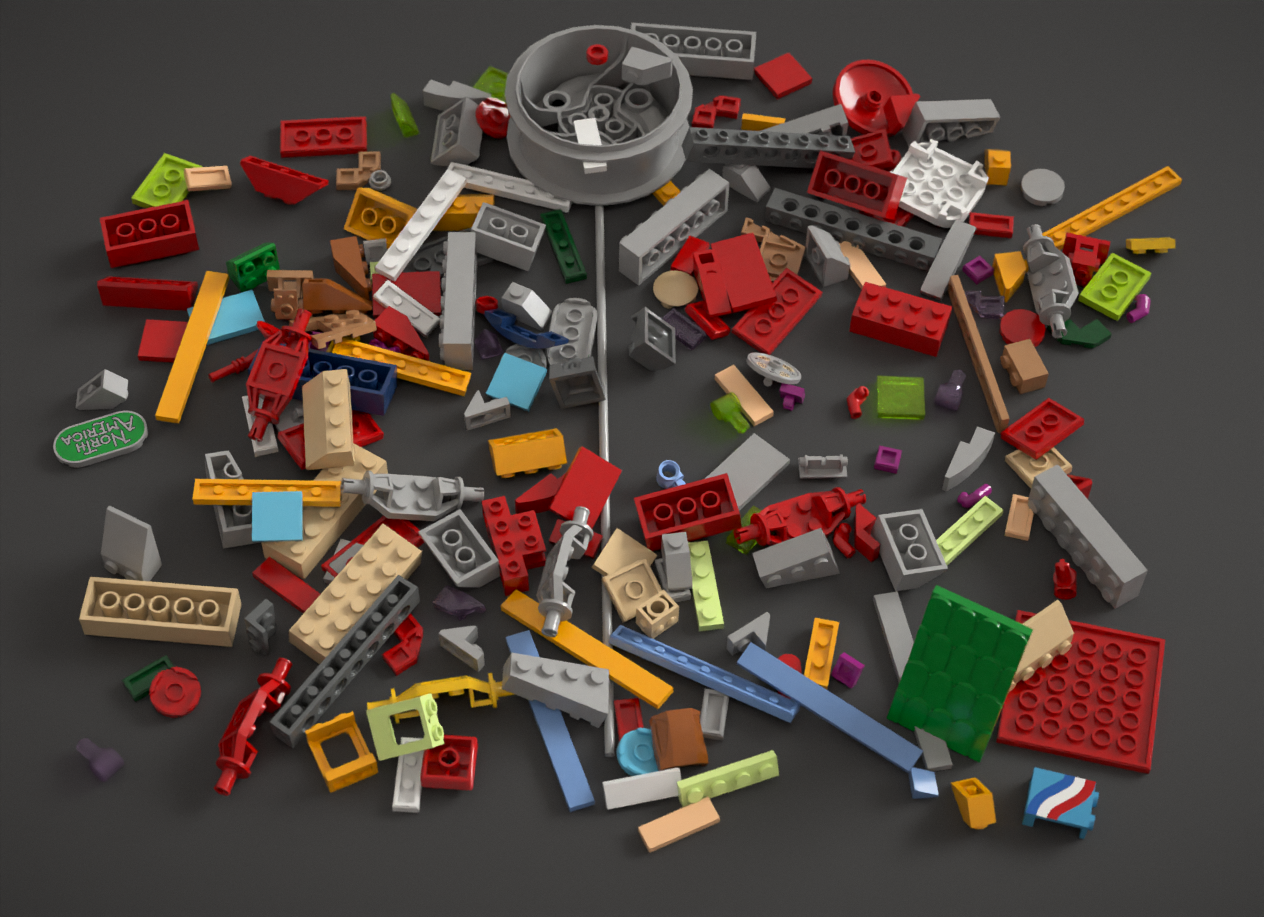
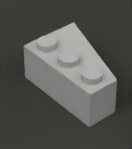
[752,528,840,588]

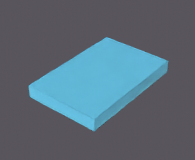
[187,290,265,345]

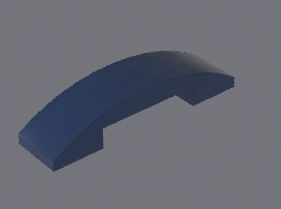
[484,308,569,349]

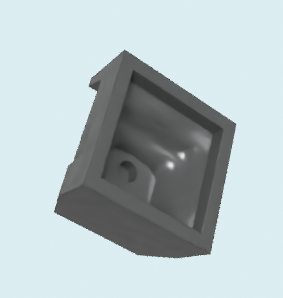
[628,307,676,371]
[549,356,606,409]

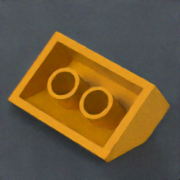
[344,188,418,249]
[432,194,495,231]
[488,428,567,478]

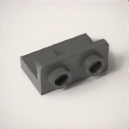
[244,599,277,656]

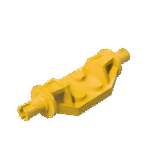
[367,673,515,724]

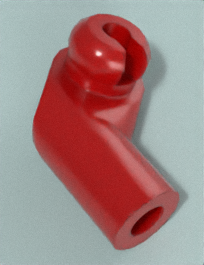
[847,386,869,419]
[833,523,856,559]

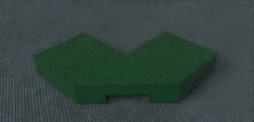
[1047,319,1112,349]

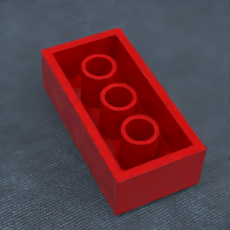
[807,151,907,220]
[100,200,199,268]
[849,282,952,357]
[634,473,742,551]

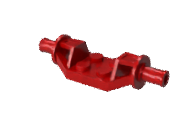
[246,309,312,442]
[734,487,866,546]
[214,657,293,796]

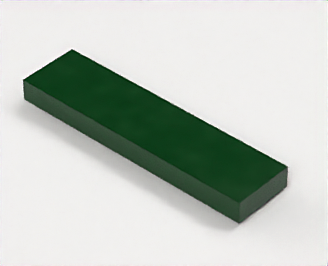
[540,209,587,284]

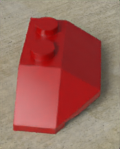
[240,155,329,205]

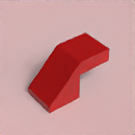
[854,503,881,563]

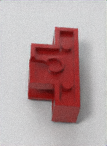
[481,496,546,596]

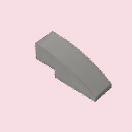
[423,80,491,111]
[942,426,995,491]

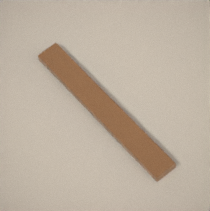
[947,275,1010,433]

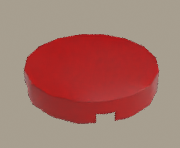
[475,98,510,139]
[999,309,1046,347]
[149,667,201,718]

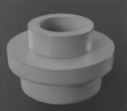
[369,170,391,191]

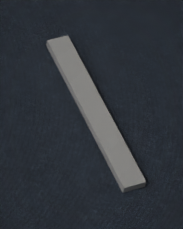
[873,592,953,772]

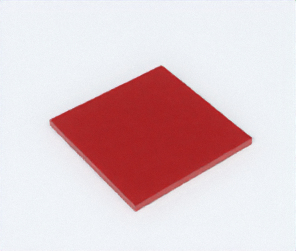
[996,610,1165,774]

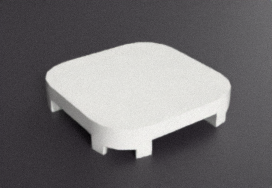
[890,139,989,228]

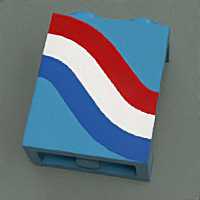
[1022,767,1099,839]

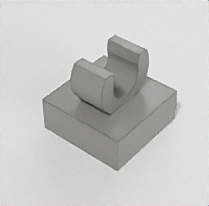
[363,238,387,265]

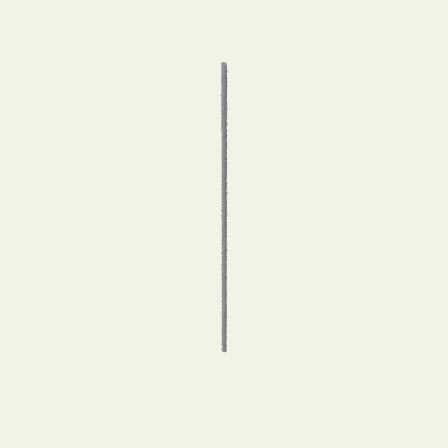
[595,205,615,757]

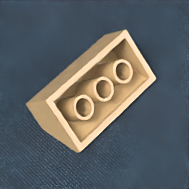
[302,369,355,470]
[1008,600,1074,693]

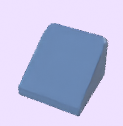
[908,768,938,799]

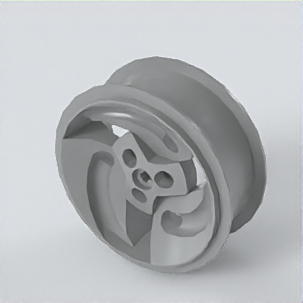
[505,25,693,206]

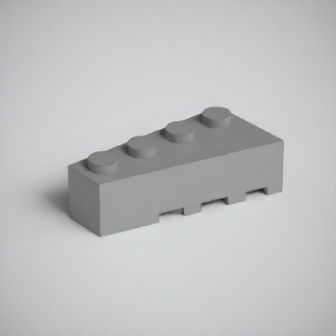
[902,99,1000,146]
[761,104,848,136]
[205,450,260,549]
[502,652,609,728]

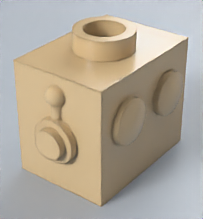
[636,589,679,639]

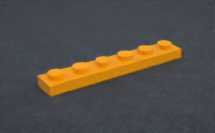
[332,337,471,396]
[193,479,342,507]

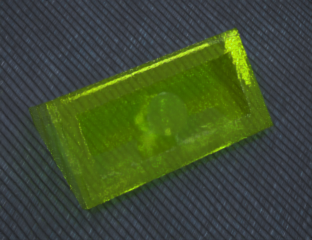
[390,93,419,138]

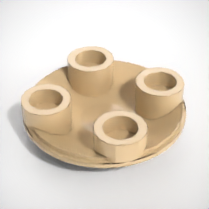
[653,271,698,308]

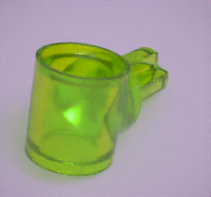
[710,392,750,434]

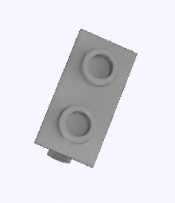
[798,454,848,479]

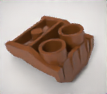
[649,708,708,771]

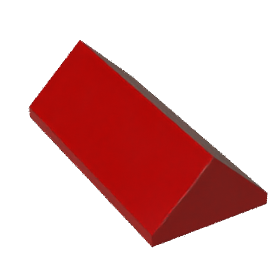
[97,276,198,311]

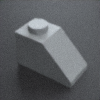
[622,47,673,86]
[722,164,770,203]
[502,282,553,331]
[76,369,128,410]
[661,532,693,591]

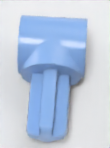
[656,460,686,489]

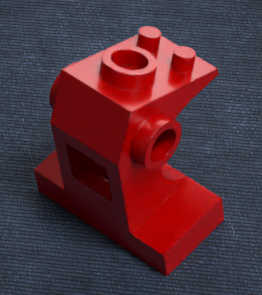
[1062,232,1110,287]

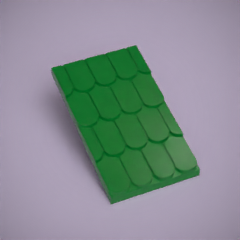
[887,585,1033,763]

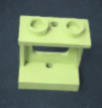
[366,693,444,761]

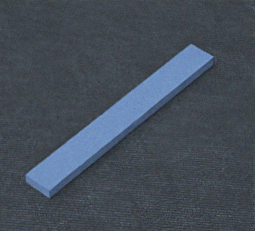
[609,625,801,723]
[506,630,594,812]
[737,642,923,774]

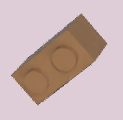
[1000,339,1049,394]

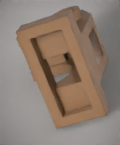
[267,270,314,319]

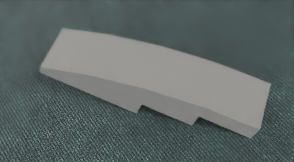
[920,220,976,301]

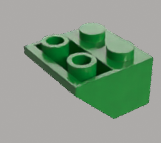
[226,243,280,293]

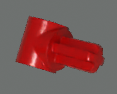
[1053,559,1077,600]

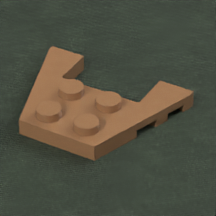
[741,217,806,283]
[289,310,377,349]

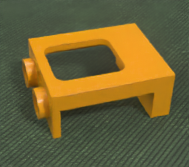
[305,711,378,793]

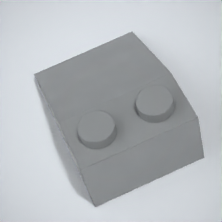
[101,505,162,582]

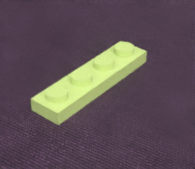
[936,496,1003,565]
[688,541,724,631]
[677,750,779,807]

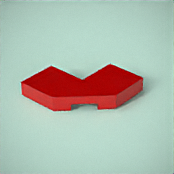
[692,96,741,128]
[382,613,424,676]

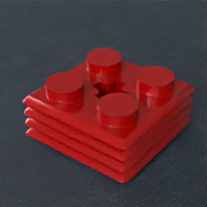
[420,735,478,790]

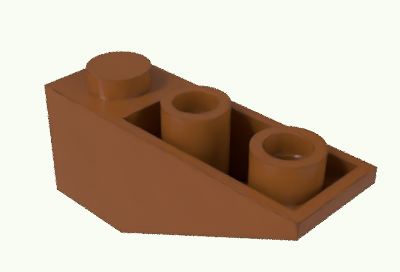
[330,236,372,299]
[303,279,373,314]

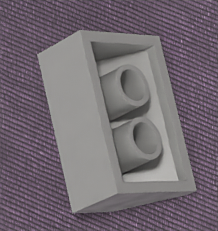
[431,96,482,166]
[470,202,546,271]
[419,509,500,588]
[871,509,948,591]

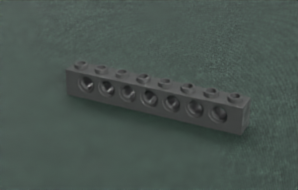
[681,127,855,168]
[765,188,942,271]
[270,575,420,748]

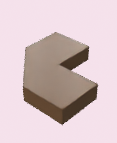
[336,151,381,190]

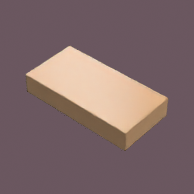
[183,166,232,191]
[1004,494,1034,541]

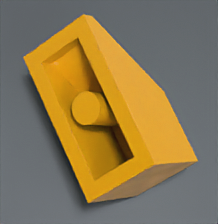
[984,149,1011,185]
[992,251,1028,303]
[951,777,996,829]

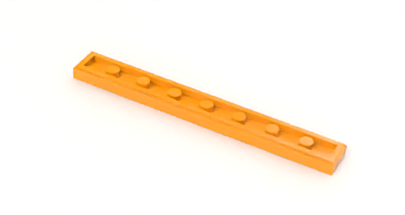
[1042,166,1182,250]
[155,271,229,424]
[501,589,673,709]

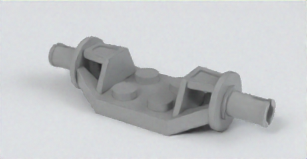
[1023,224,1079,338]
[340,471,484,521]
[536,506,594,637]

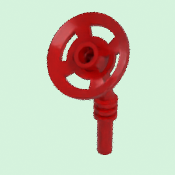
[208,321,290,382]

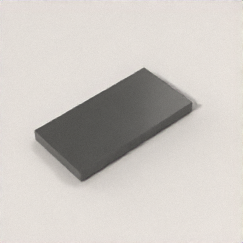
[401,227,493,281]

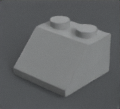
[805,225,851,287]

